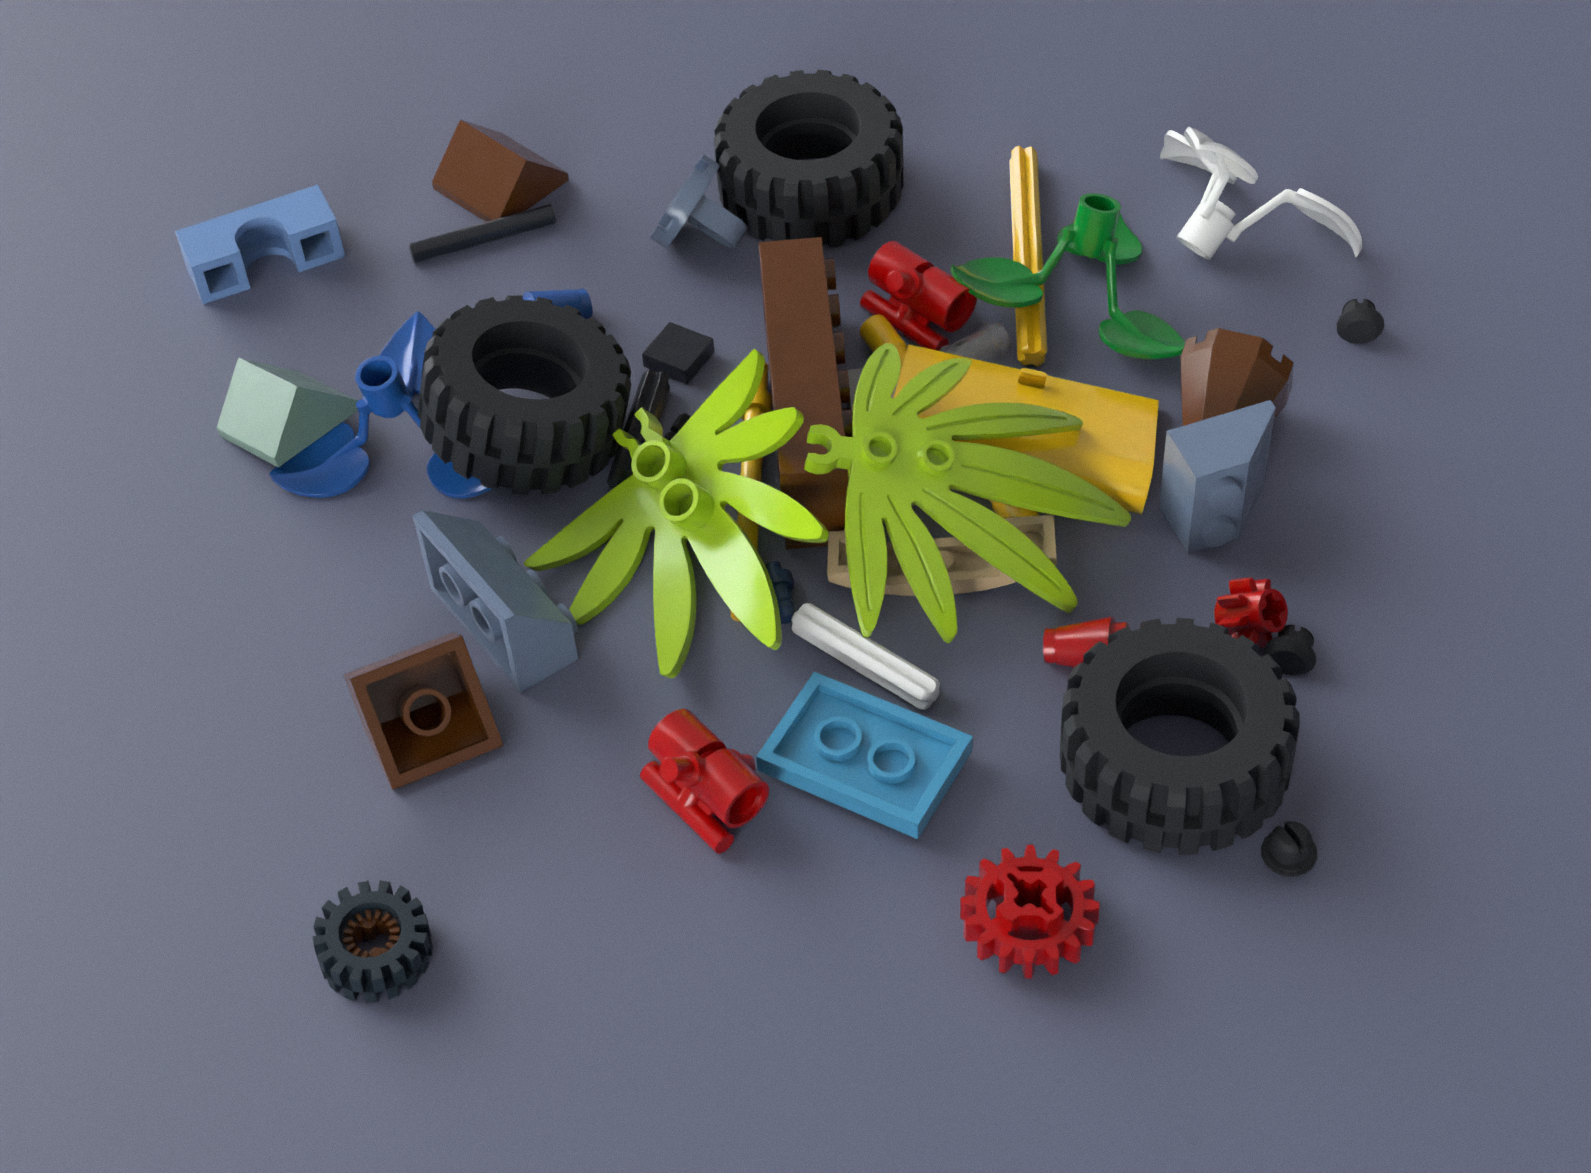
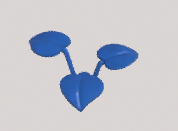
[269,311,492,499]

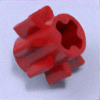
[1214,577,1288,648]

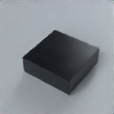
[642,322,715,384]

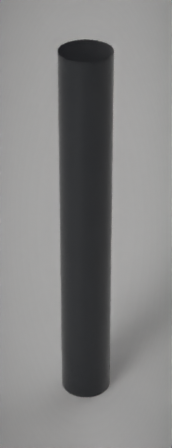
[408,204,556,263]

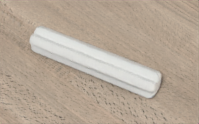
[791,603,940,710]

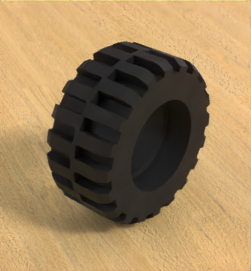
[714,70,904,248]
[418,295,632,495]
[1059,618,1300,855]

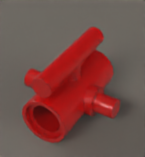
[860,240,977,352]
[640,709,769,854]

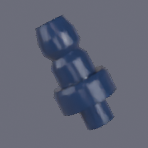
[765,561,795,624]

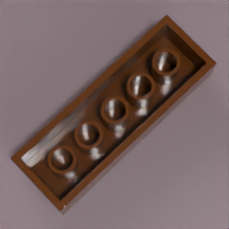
[758,237,853,550]

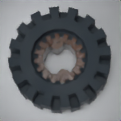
[312,880,433,1003]

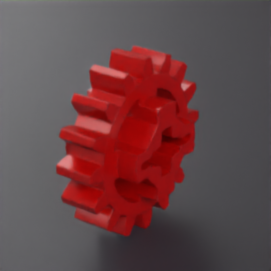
[960,845,1099,979]

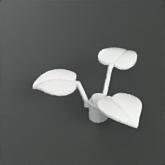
[1160,127,1362,260]

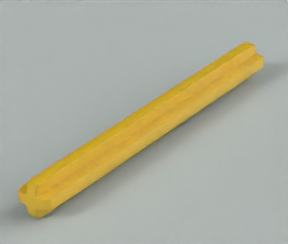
[1010,145,1047,367]

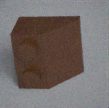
[343,632,504,790]

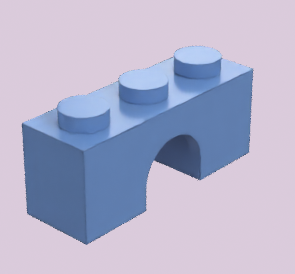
[175,185,345,304]

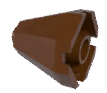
[1181,328,1294,426]

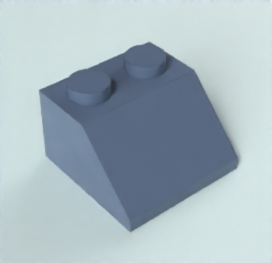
[1159,400,1276,554]

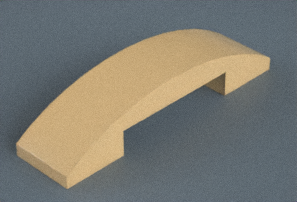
[827,515,1057,596]

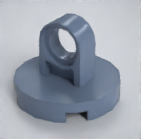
[650,154,748,249]

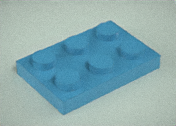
[756,672,973,839]

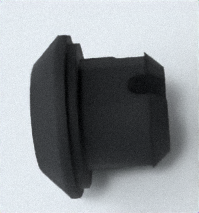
[1336,299,1385,344]
[1264,625,1317,675]
[1261,821,1317,877]

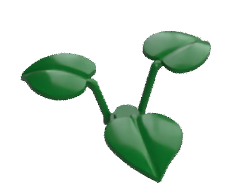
[950,193,1185,359]

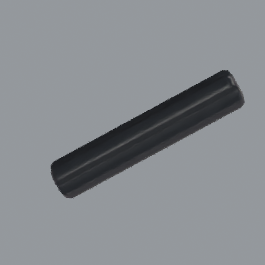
[607,370,670,492]

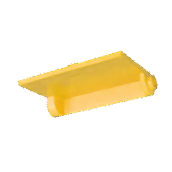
[893,344,1159,514]

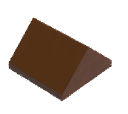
[432,119,569,222]

